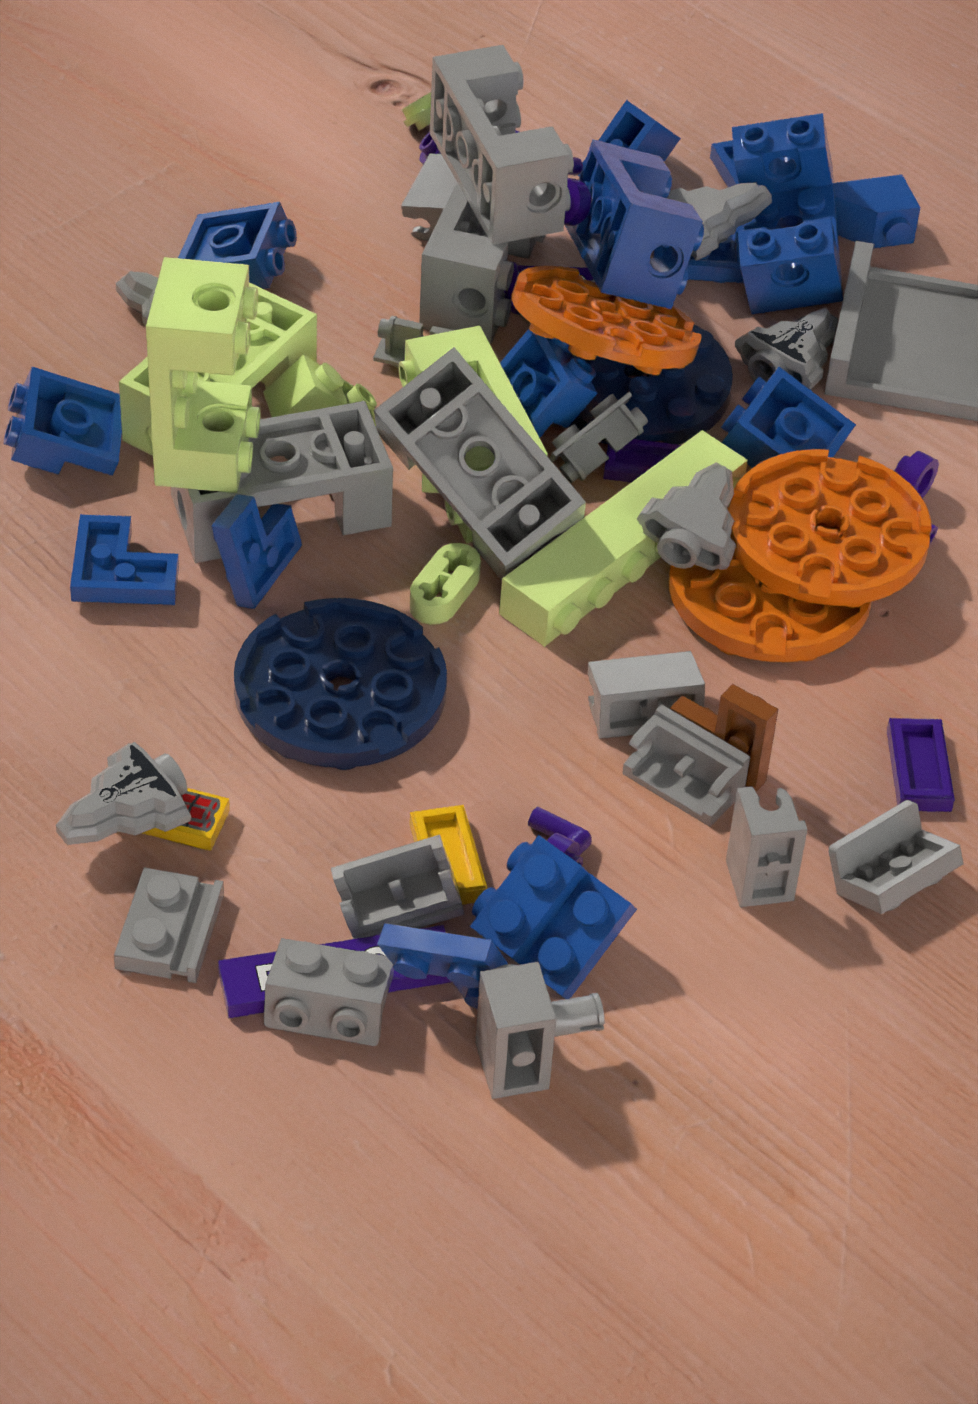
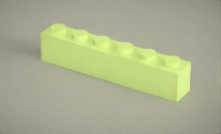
[499,430,748,647]

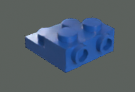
[178,202,297,289]
[500,329,597,438]
[3,367,122,476]
[720,367,856,468]
[470,835,637,999]

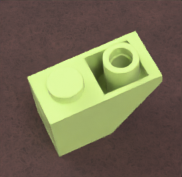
[263,354,377,426]

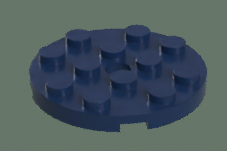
[569,324,733,445]
[234,598,447,770]

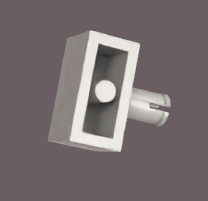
[475,962,605,1099]

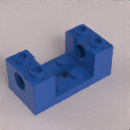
[732,113,843,315]
[565,139,704,309]

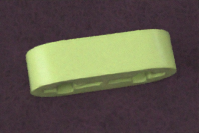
[410,543,481,625]

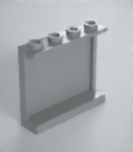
[825,241,978,421]

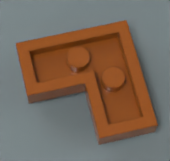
[670,684,779,792]

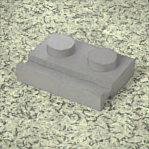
[114,867,224,983]

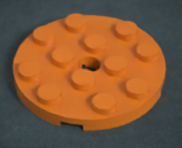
[512,266,702,375]
[728,449,932,607]
[669,507,872,662]

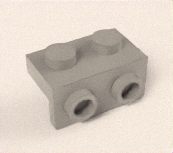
[828,800,964,914]
[264,938,394,1046]

